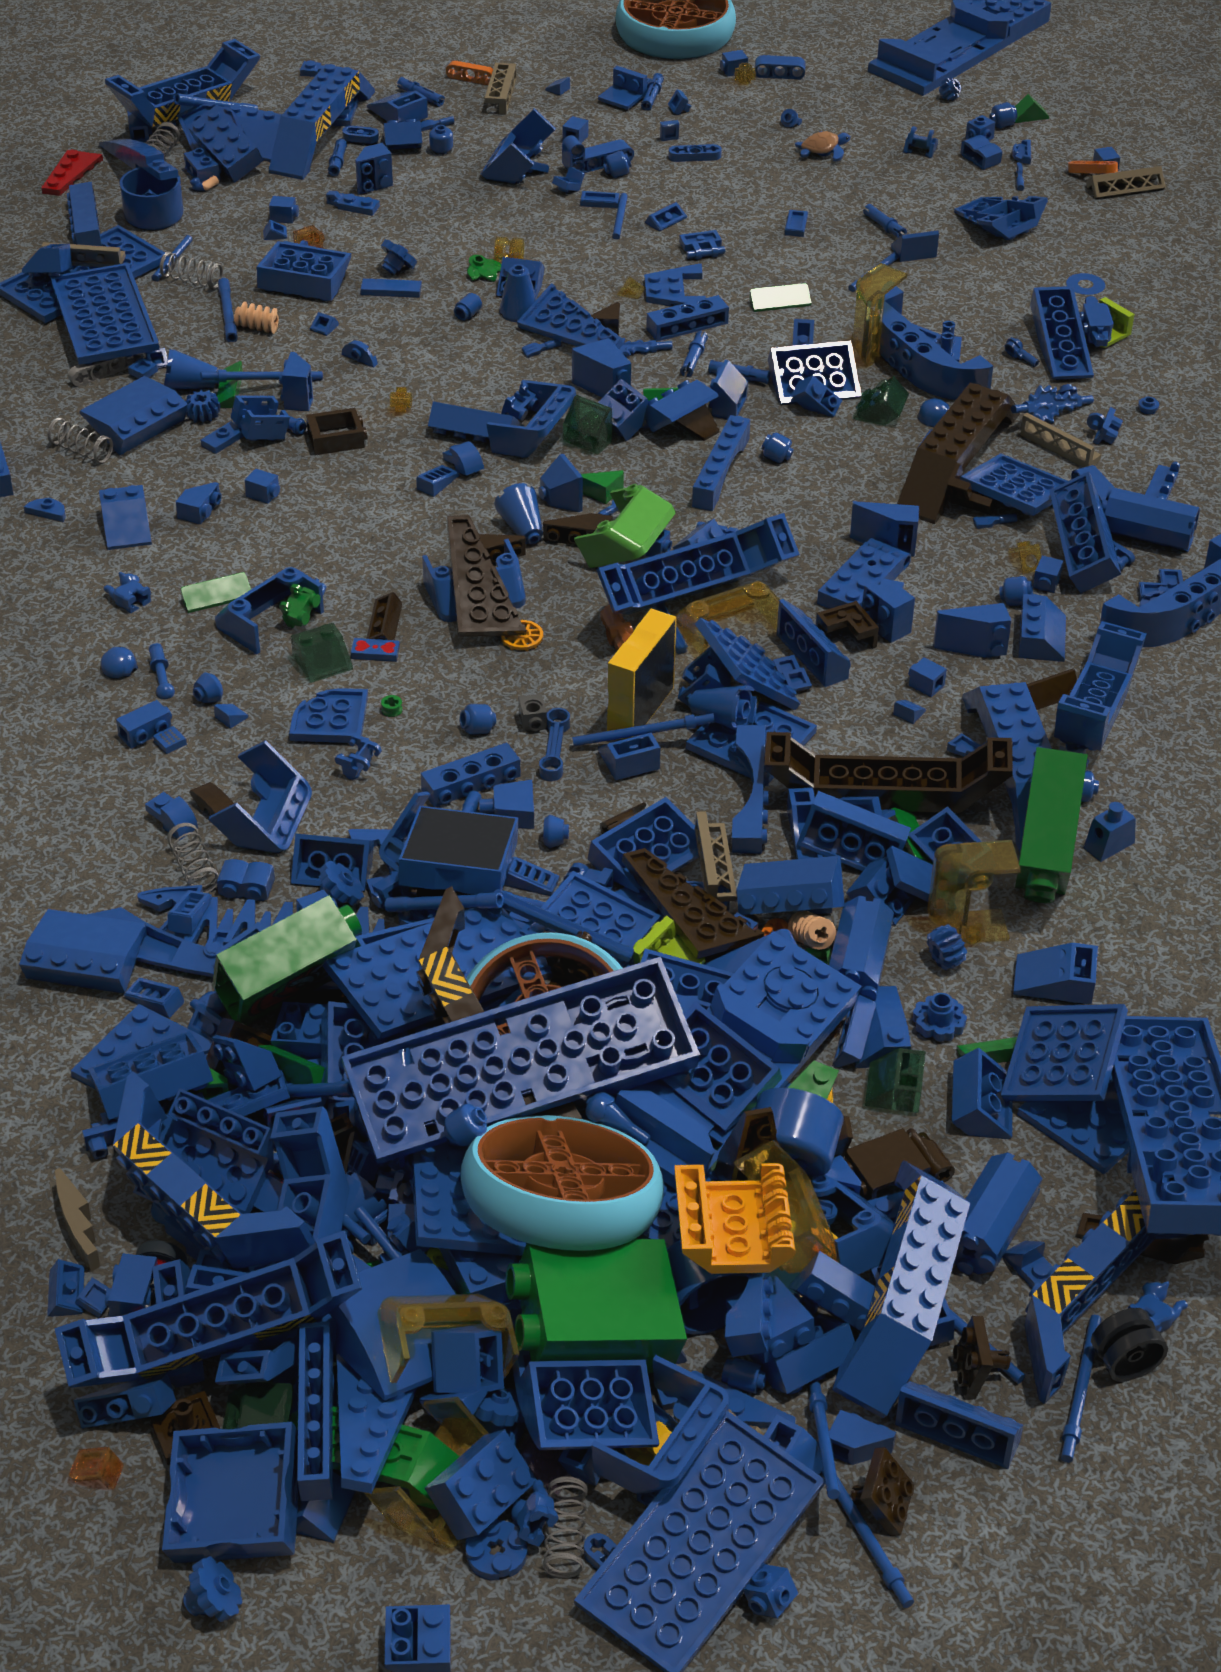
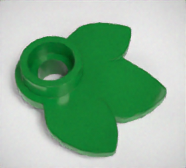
[467,255,501,282]

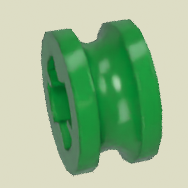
[381,695,402,717]

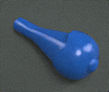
[585,1092,651,1144]

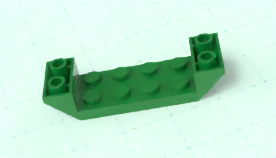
[288,1406,460,1510]

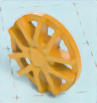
[501,620,543,651]

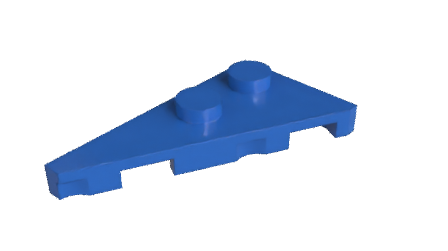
[692,1371,795,1429]

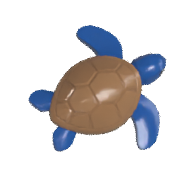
[795,131,850,161]

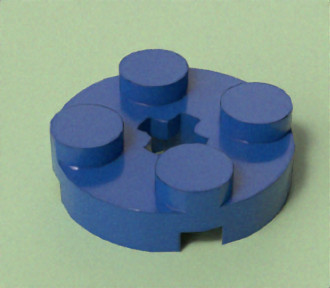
[466,1519,527,1581]

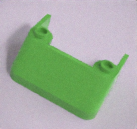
[574,484,676,568]

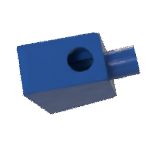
[479,780,534,829]
[1084,802,1136,862]

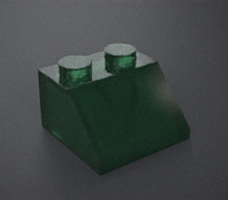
[563,395,612,455]
[291,623,353,683]

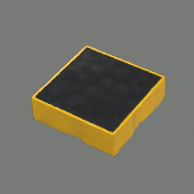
[607,609,676,740]

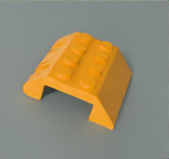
[674,1163,796,1274]

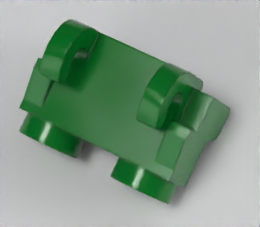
[279,584,321,628]

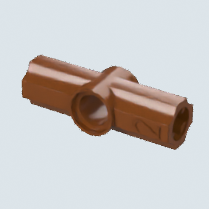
[600,605,633,651]

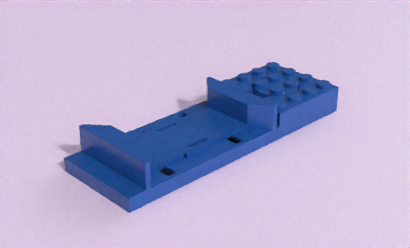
[868,0,1051,96]
[602,931,862,1189]
[341,956,700,1168]
[1111,1016,1221,1236]

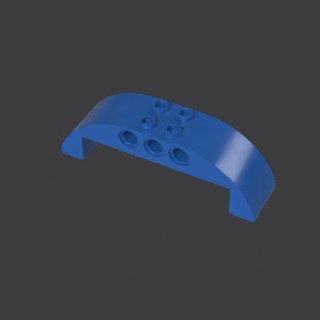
[874,282,993,400]
[1100,534,1221,648]

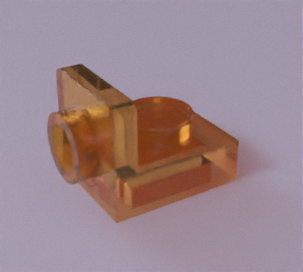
[293,225,325,249]
[69,1447,124,1489]

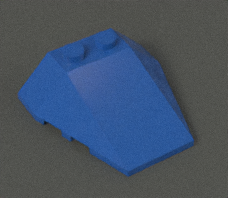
[954,196,1048,240]

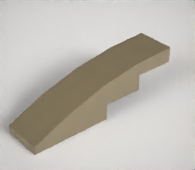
[55,1167,101,1272]

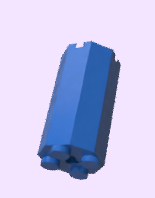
[1102,487,1200,552]
[829,896,894,1001]
[954,1152,1042,1275]

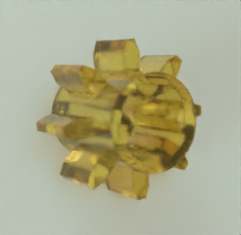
[734,63,756,85]
[390,387,412,413]

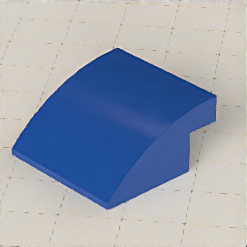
[329,1249,472,1401]
[511,1350,659,1450]

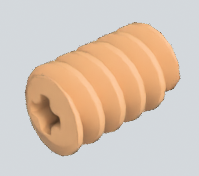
[234,302,279,334]
[788,910,836,950]

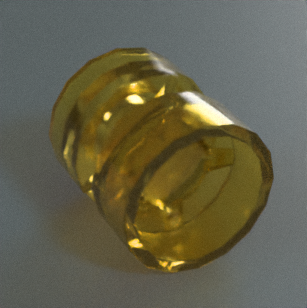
[494,236,525,262]

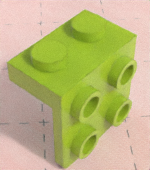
[1085,297,1135,348]
[633,916,706,964]

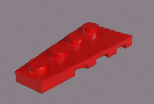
[41,149,103,196]

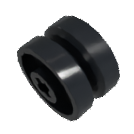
[1090,1308,1168,1382]

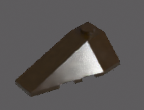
[715,1107,784,1181]

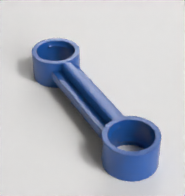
[539,708,570,781]

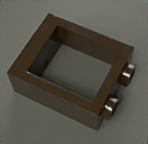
[306,408,368,455]

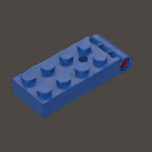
[817,538,911,609]

